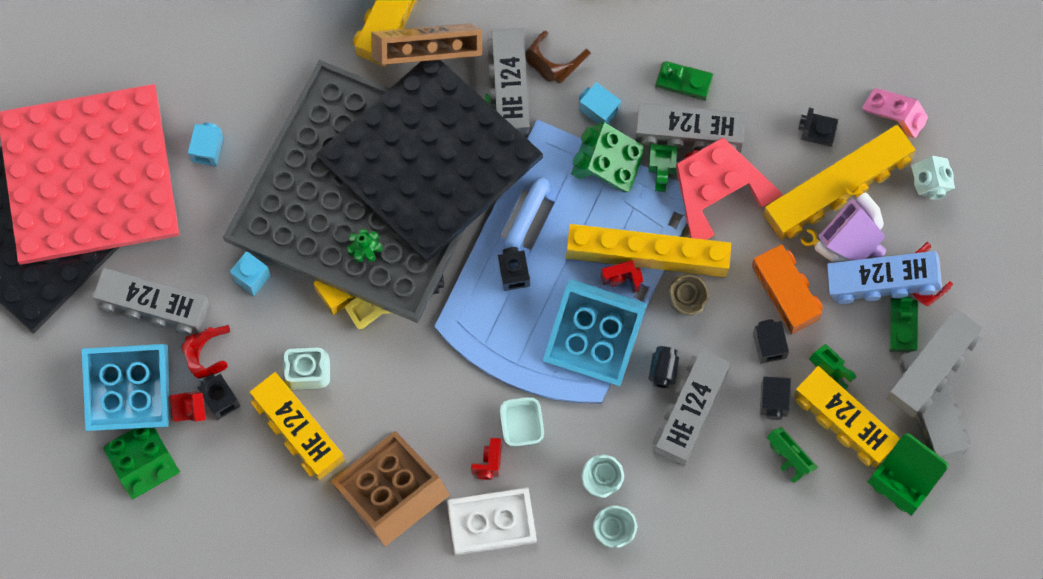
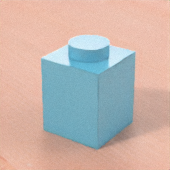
[579,82,621,124]
[188,123,224,167]
[230,251,271,296]

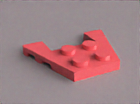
[675,138,783,240]

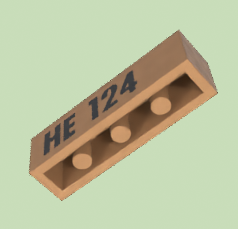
[371,23,482,65]

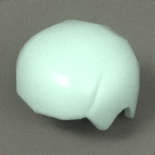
[581,454,624,498]
[593,506,637,548]

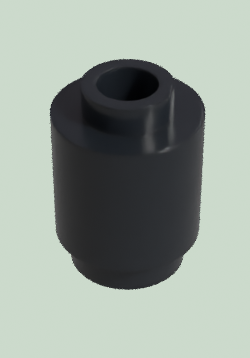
[648,346,679,388]

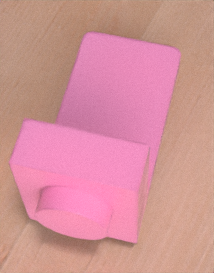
[862,88,928,138]

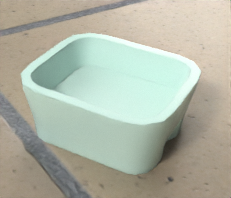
[282,347,330,390]
[500,397,544,448]

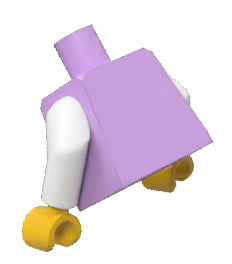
[801,179,886,262]

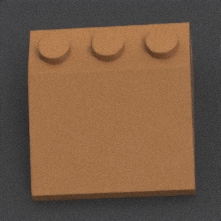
[331,431,450,547]

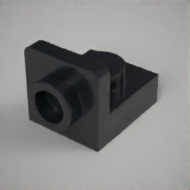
[798,107,839,147]

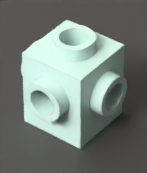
[911,156,955,200]

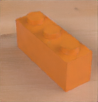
[752,244,823,335]

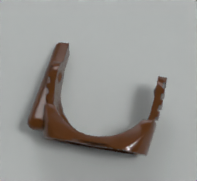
[525,30,591,83]

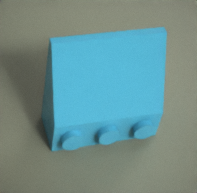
[543,279,647,386]
[81,344,170,431]

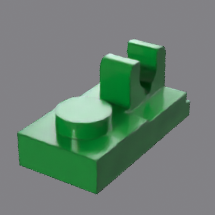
[655,61,713,101]
[889,297,918,353]
[766,427,818,483]

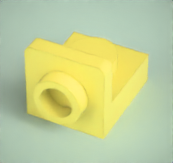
[345,298,391,329]

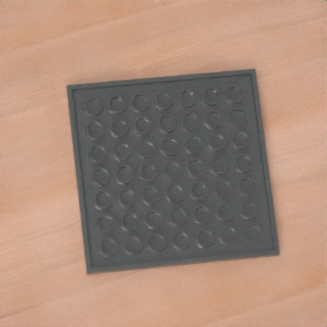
[223,60,466,324]

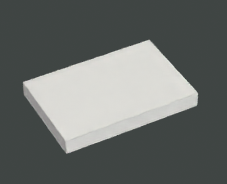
[447,487,537,555]

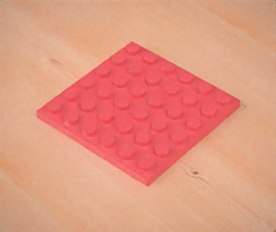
[0,84,180,265]

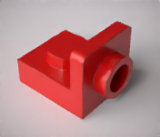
[600,260,643,293]
[169,391,206,422]
[471,438,502,480]

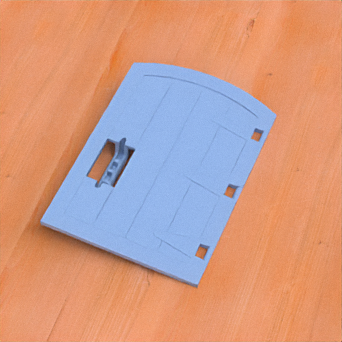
[434,119,686,404]

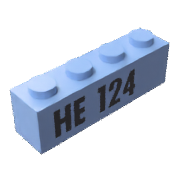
[827,251,942,304]

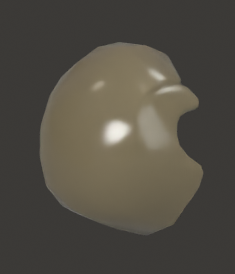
[668,274,709,316]

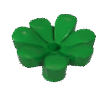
[347,229,383,262]

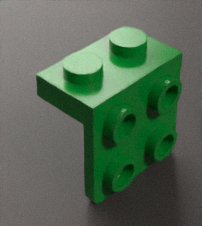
[571,122,644,192]
[103,427,180,500]
[867,433,949,516]

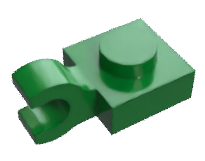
[648,144,677,192]
[809,343,856,390]

